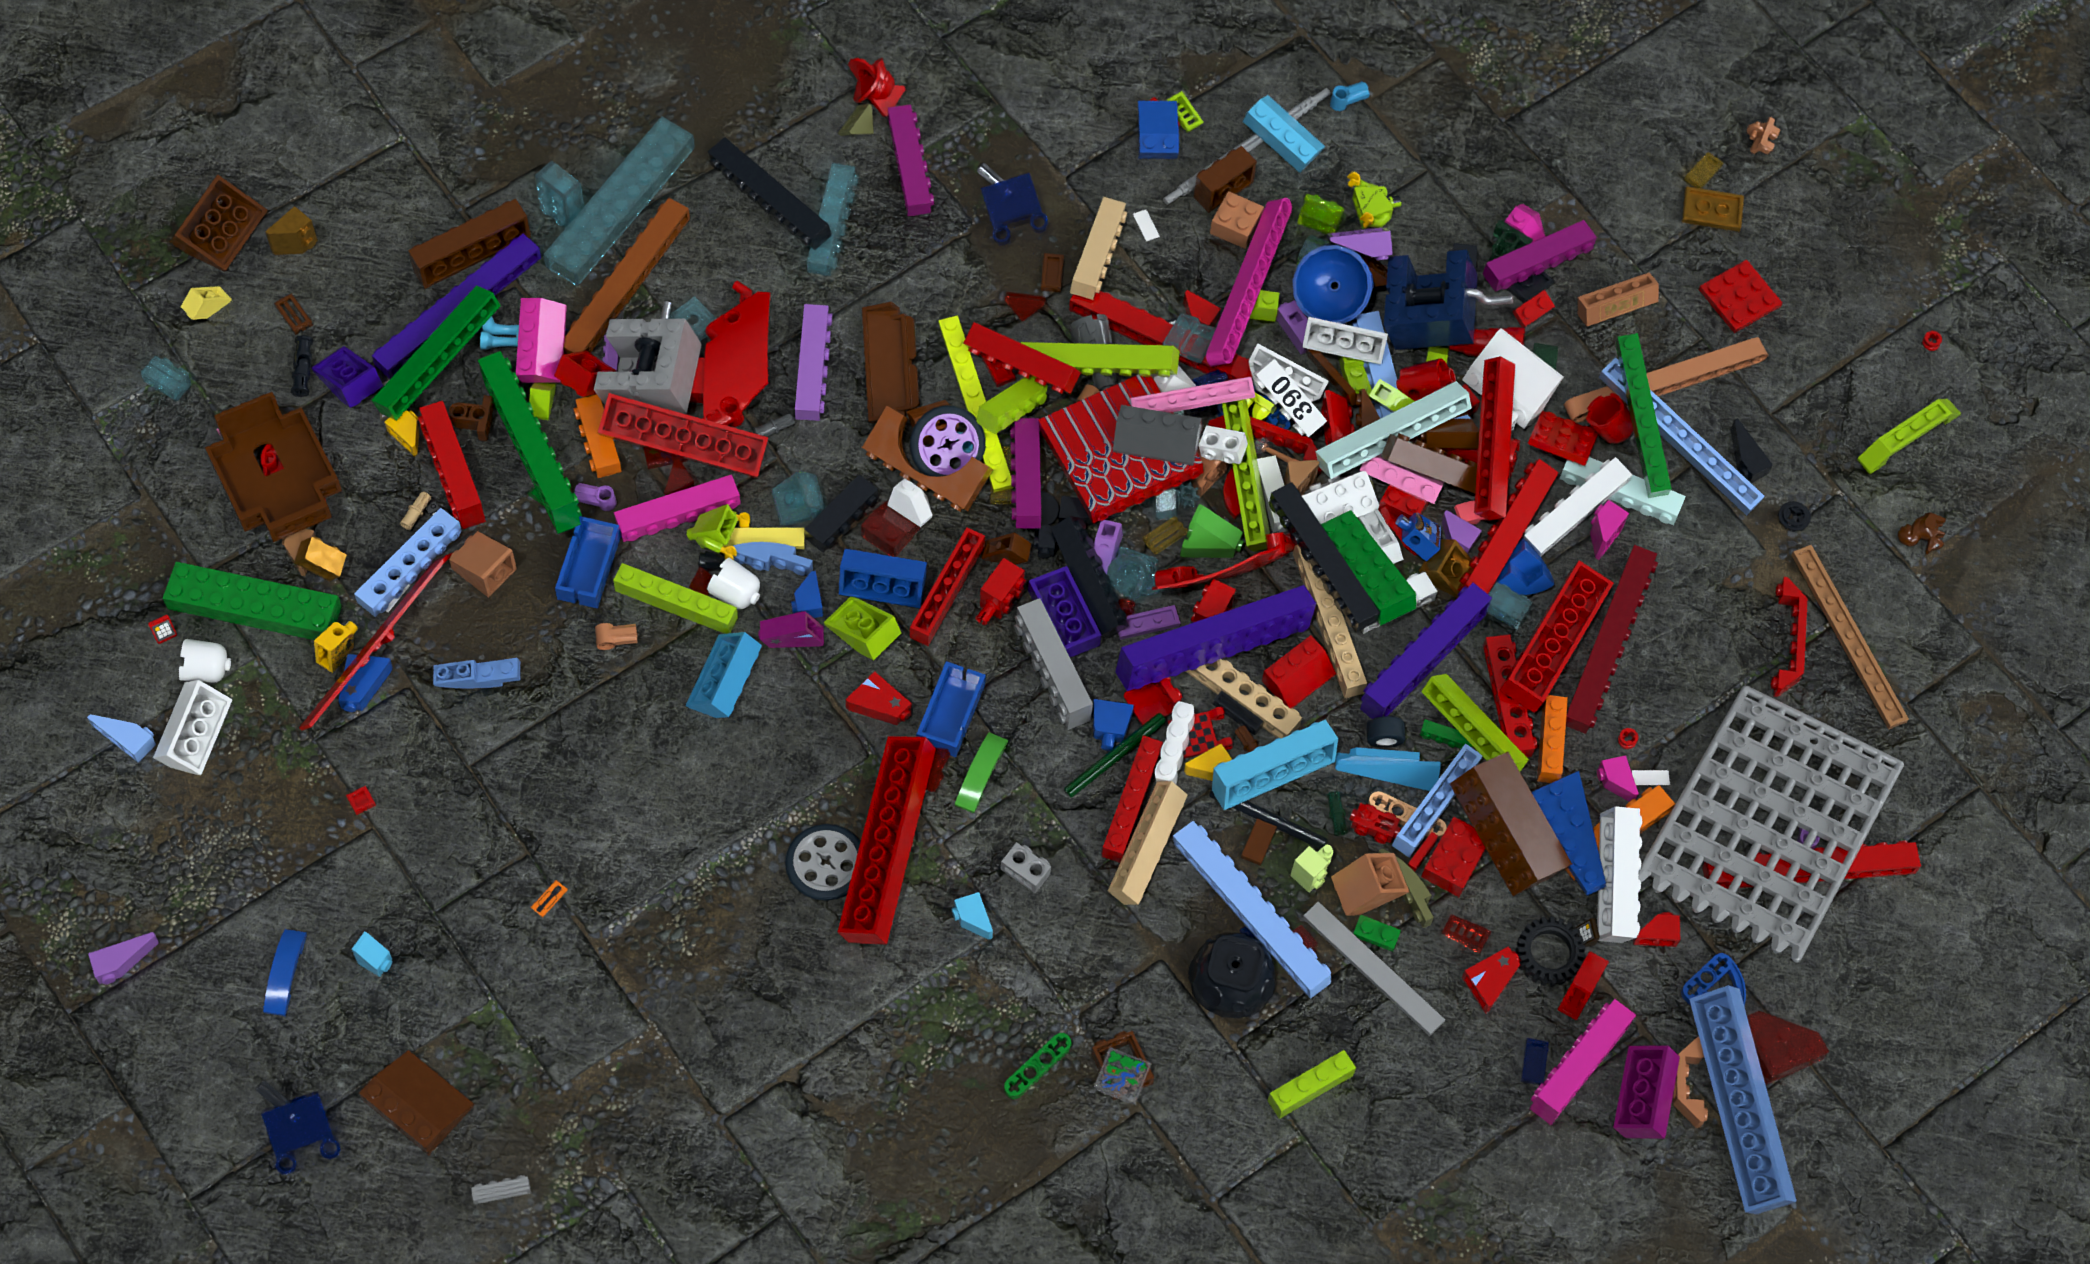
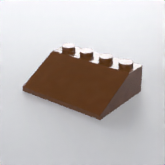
[169,174,268,272]
[359,1050,475,1156]

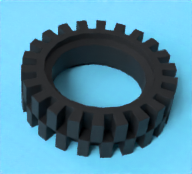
[1515,916,1585,986]

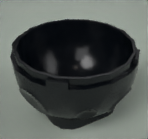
[1188,932,1276,1018]

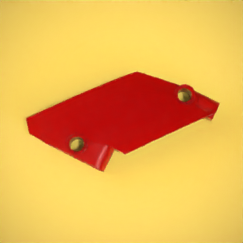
[702,291,771,427]
[1152,532,1295,590]

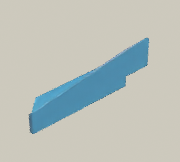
[1335,747,1441,791]

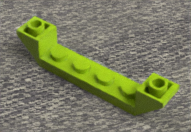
[1857,399,1961,474]

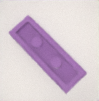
[1118,605,1180,640]

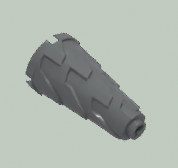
[1069,314,1117,392]

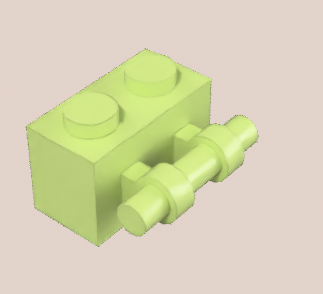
[1290,845,1333,893]

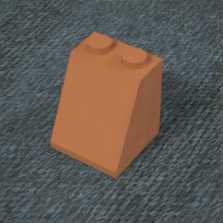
[449,531,517,598]
[1331,853,1409,916]

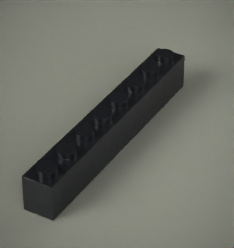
[708,137,832,250]
[1269,482,1380,632]

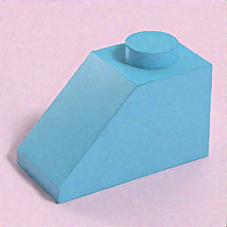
[951,892,993,940]
[352,931,392,977]

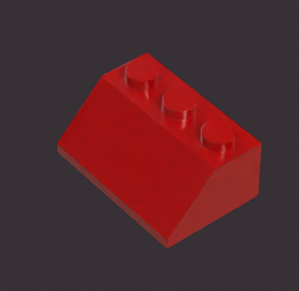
[1321,390,1355,446]
[1262,635,1336,708]

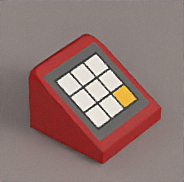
[148,614,177,644]

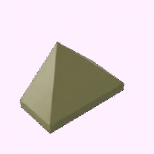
[838,104,874,136]

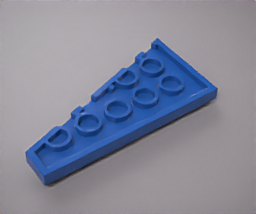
[1532,771,1606,895]

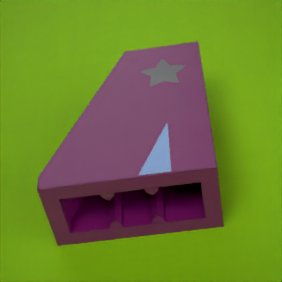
[758,611,824,648]

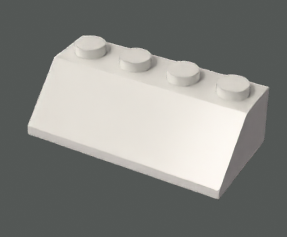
[1302,317,1388,364]
[153,680,232,775]

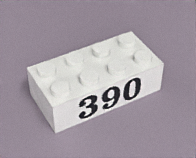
[1253,358,1327,437]

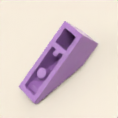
[88,932,159,984]

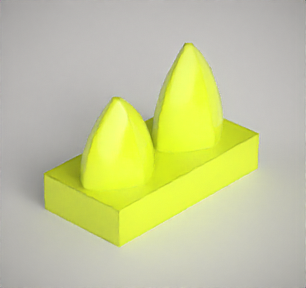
[1247,392,1277,420]

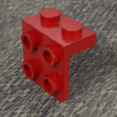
[1124,677,1182,725]

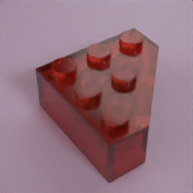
[1747,1011,1829,1085]

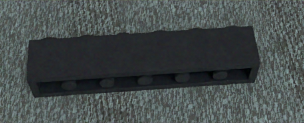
[1051,516,1129,638]

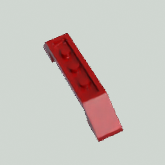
[1208,415,1322,475]
[1771,577,1808,697]

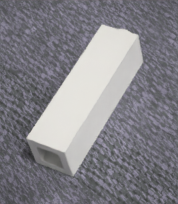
[1257,455,1288,532]

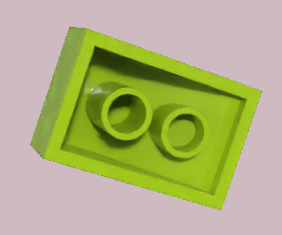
[824,597,901,660]

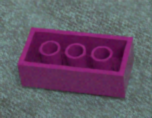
[1613,1046,1680,1139]

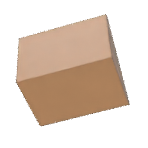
[1284,460,1320,496]

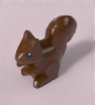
[1898,512,1946,554]

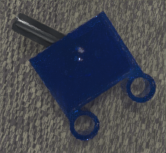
[977,163,1048,245]
[256,1080,340,1175]

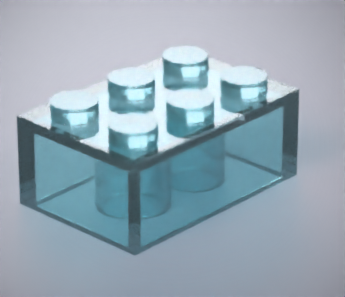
[535,160,586,230]

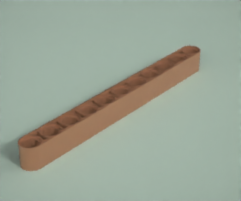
[1564,337,1768,423]

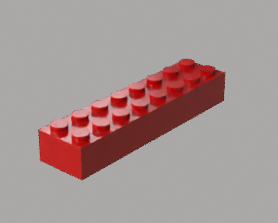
[598,393,769,479]
[1499,560,1614,713]

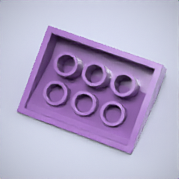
[1327,227,1393,260]

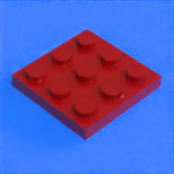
[1699,260,1782,333]
[1528,411,1598,466]

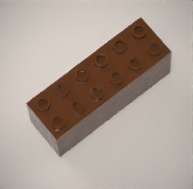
[1450,752,1572,896]

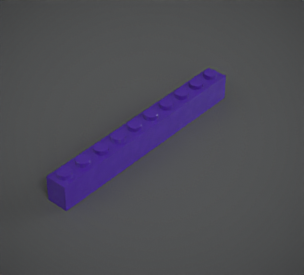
[372,233,541,379]

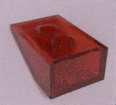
[861,499,922,557]

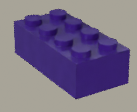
[1028,566,1101,657]

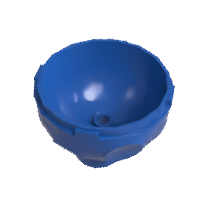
[1293,245,1373,324]

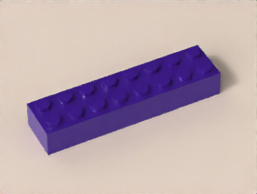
[1360,583,1492,719]

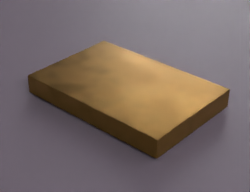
[1682,186,1744,232]

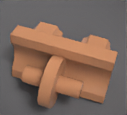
[1747,117,1780,155]

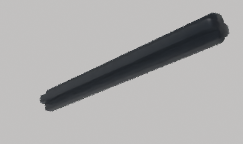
[1209,789,1328,849]

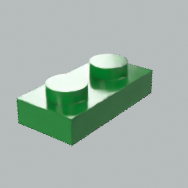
[1353,914,1401,952]

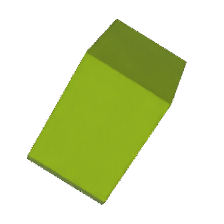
[529,383,557,420]

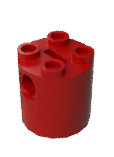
[1396,358,1456,401]

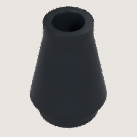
[698,551,725,571]

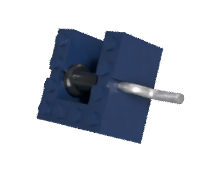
[1384,250,1513,350]

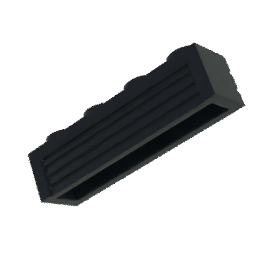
[1213,691,1264,735]

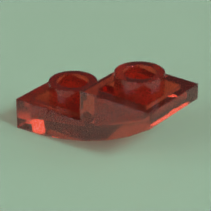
[926,747,950,792]

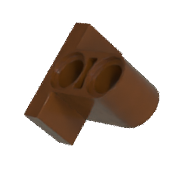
[449,395,494,441]

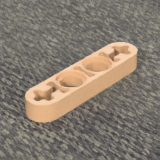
[1368,791,1447,839]

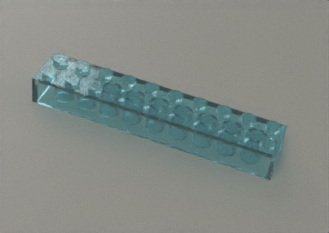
[543,116,695,286]

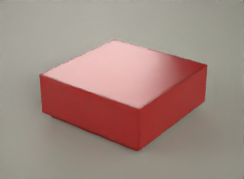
[346,786,376,815]

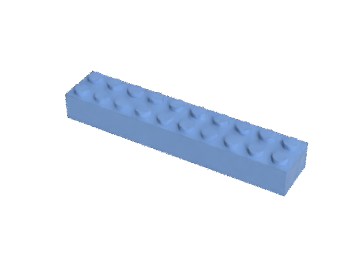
[1689,985,1797,1214]

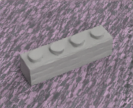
[471,1175,531,1204]

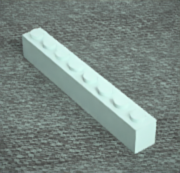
[1315,381,1472,479]

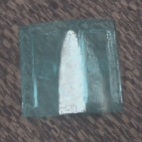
[1163,313,1216,364]

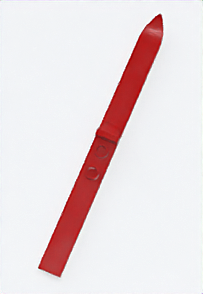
[299,552,453,730]

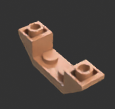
[1673,1036,1708,1128]

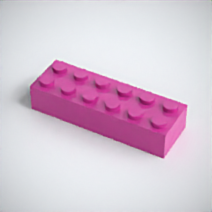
[1530,999,1636,1125]

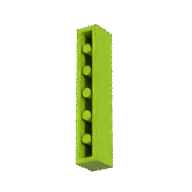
[613,563,738,634]
[1421,674,1529,771]

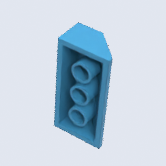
[685,632,762,718]

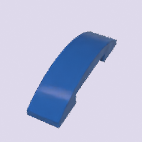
[263,929,307,1016]

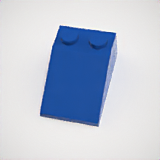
[1138,101,1179,159]

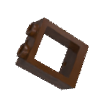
[1091,1031,1154,1101]

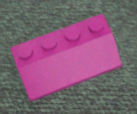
[516,298,567,383]

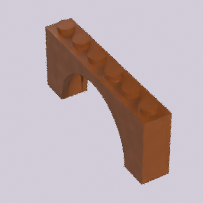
[862,406,993,512]

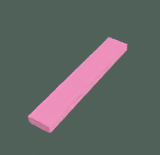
[1130,377,1255,413]

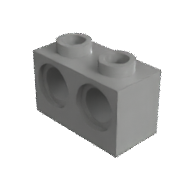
[1001,842,1051,893]

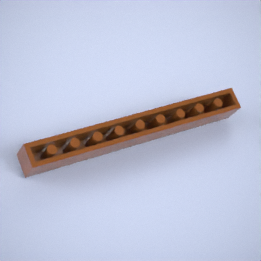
[564,198,690,354]

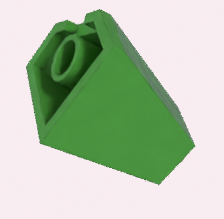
[1180,504,1244,558]

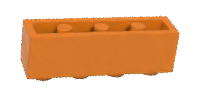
[573,394,621,478]
[1537,695,1568,783]

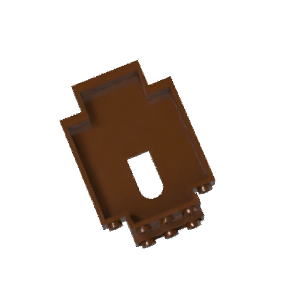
[205,392,342,542]

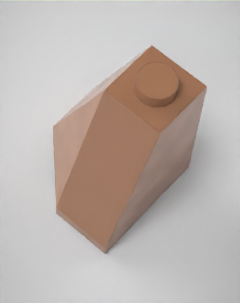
[1189,439,1228,497]

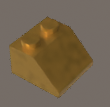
[265,206,318,255]
[1419,539,1472,598]

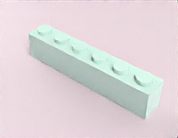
[1560,457,1686,525]

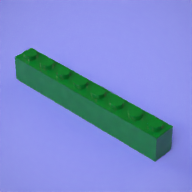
[371,285,501,421]
[1615,333,1672,498]

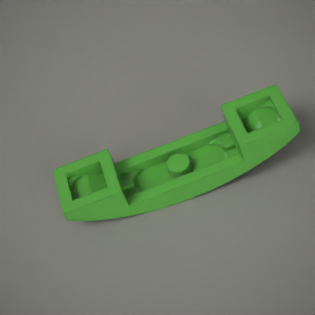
[955,732,1008,813]

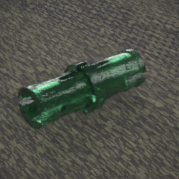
[1327,791,1348,836]

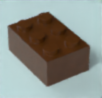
[1194,146,1257,213]

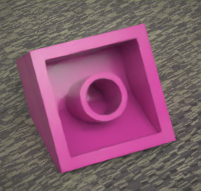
[1590,500,1629,560]

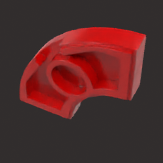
[1223,467,1241,519]
[1381,506,1418,555]

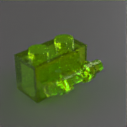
[1298,194,1344,235]

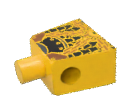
[314,621,358,673]

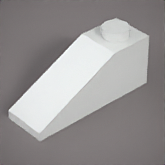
[1358,509,1403,564]

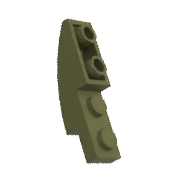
[1378,849,1434,928]

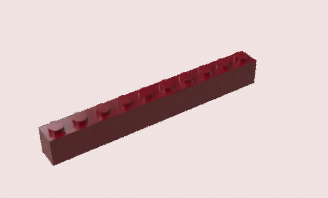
[1566,545,1658,734]

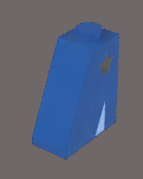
[338,654,393,712]

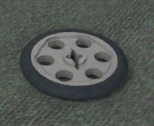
[785,824,861,900]

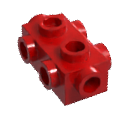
[1349,803,1401,844]

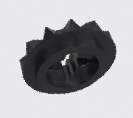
[1778,501,1811,532]

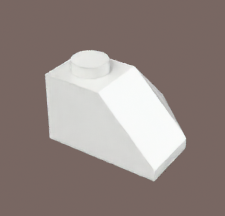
[887,478,932,527]

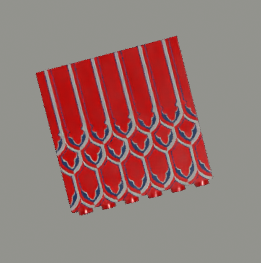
[1038,375,1204,523]

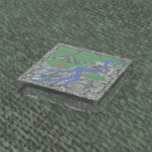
[1093,1047,1151,1105]

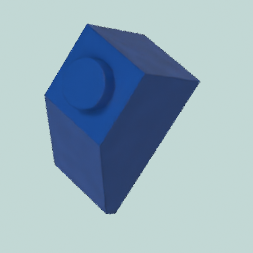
[791,571,823,618]

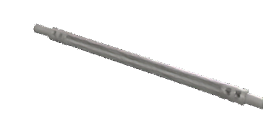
[1163,88,1330,205]

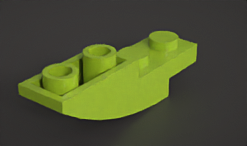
[1338,355,1372,401]

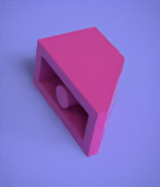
[1597,755,1639,802]

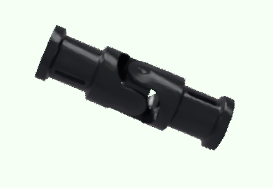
[291,335,313,397]

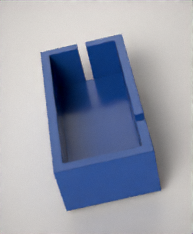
[555,516,621,609]
[916,661,986,757]

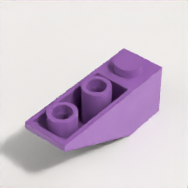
[1094,520,1123,576]

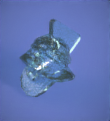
[1107,546,1162,601]

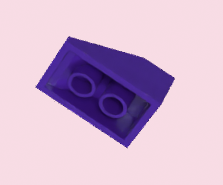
[311,346,383,408]

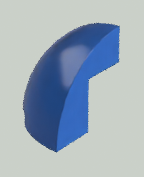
[1496,538,1555,595]

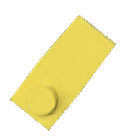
[181,286,232,320]

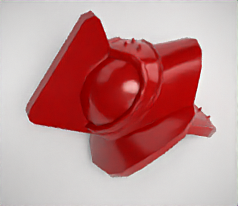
[848,57,905,117]

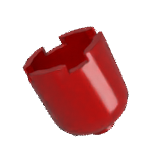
[1586,393,1634,444]

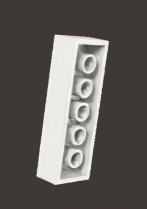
[1597,806,1642,943]

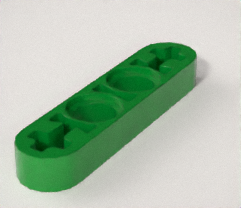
[1004,1033,1072,1099]

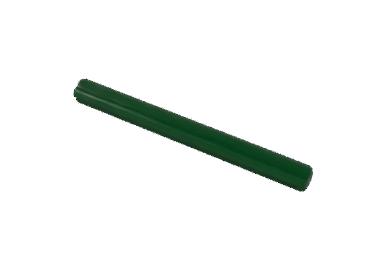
[1064,713,1166,797]

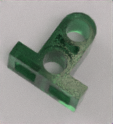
[1489,220,1533,261]

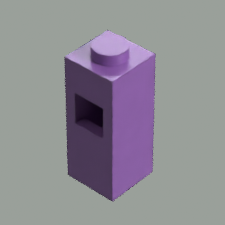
[1276,300,1308,355]

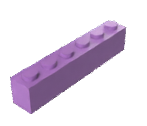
[795,304,832,421]

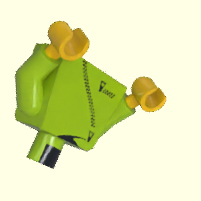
[1347,172,1401,229]
[687,504,750,560]

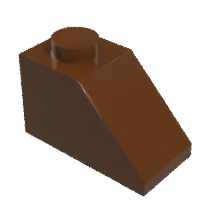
[982,532,1031,565]

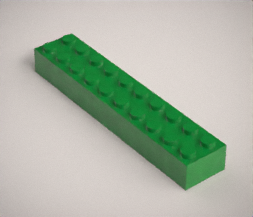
[478,351,582,534]

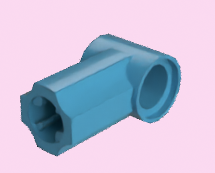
[1330,82,1370,111]

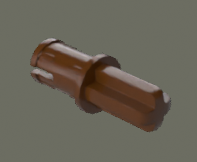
[1235,725,1259,753]

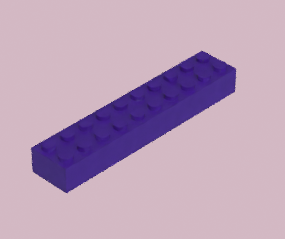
[1115,585,1317,691]

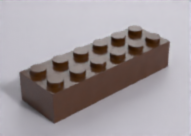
[408,198,531,289]

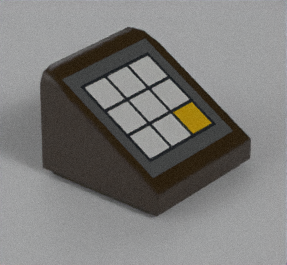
[1576,918,1600,947]

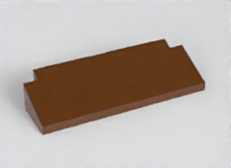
[862,302,919,423]

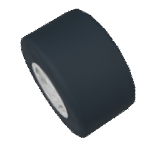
[1366,716,1405,747]

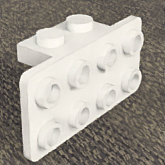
[1302,471,1379,524]

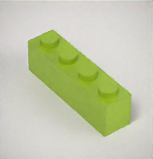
[977,376,1048,434]
[1267,1050,1356,1119]

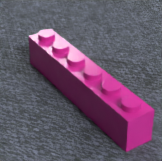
[614,475,741,542]

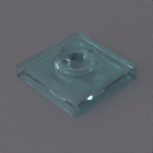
[669,296,716,341]

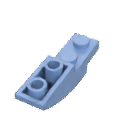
[733,542,813,576]
[433,658,520,689]

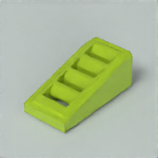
[1166,91,1203,133]

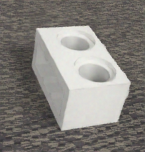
[1198,426,1248,464]

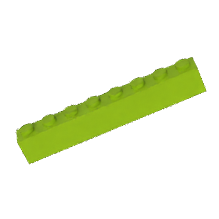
[1021,342,1180,377]
[1222,399,1270,552]

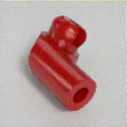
[732,281,753,303]

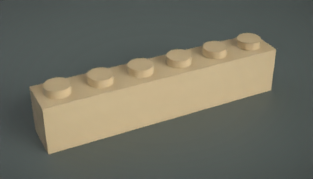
[1070,197,1128,300]
[1108,781,1188,905]

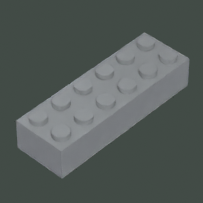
[1014,598,1093,730]

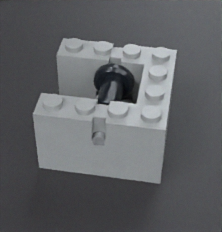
[594,301,702,414]

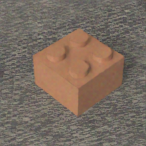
[1210,191,1264,249]

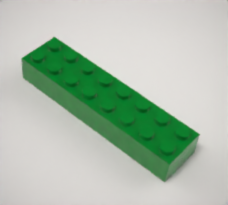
[163,562,342,640]

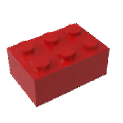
[1421,817,1486,897]

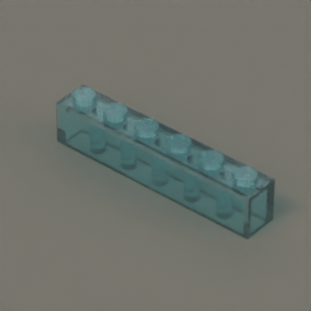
[807,163,858,276]

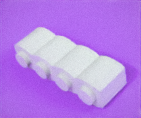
[1155,701,1195,784]

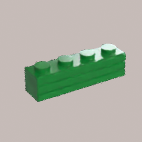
[1420,719,1472,750]

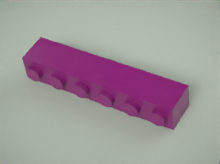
[888,104,934,216]
[1483,220,1597,292]
[1010,418,1041,528]

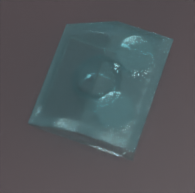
[771,470,825,526]

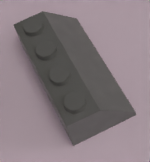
[1113,405,1202,466]

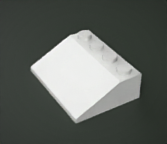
[1462,328,1563,429]

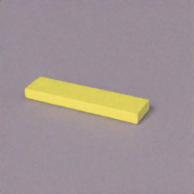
[723,528,805,549]

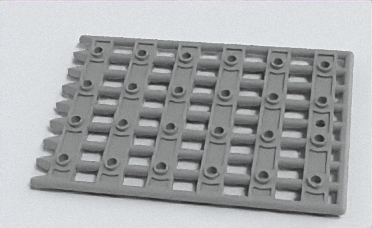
[1638,685,1904,963]

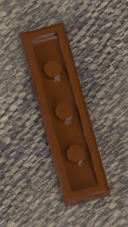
[1305,348,1356,406]

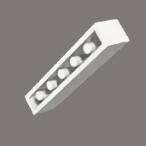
[1524,457,1632,557]

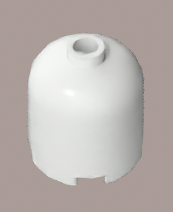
[707,558,760,609]
[179,639,231,683]

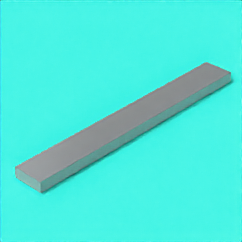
[1303,902,1445,1036]

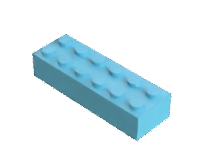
[1212,720,1338,810]

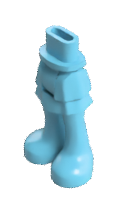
[480,316,519,350]

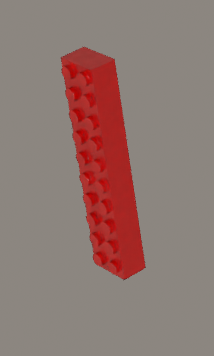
[837,736,936,945]

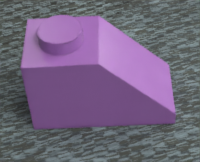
[1441,510,1482,554]

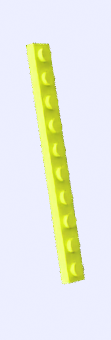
[938,316,1014,493]

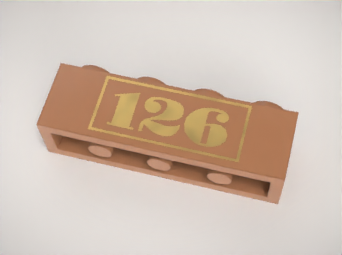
[1578,273,1659,326]

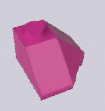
[1502,204,1546,246]

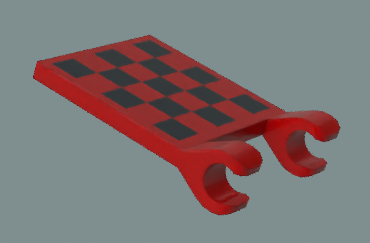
[1168,707,1233,759]

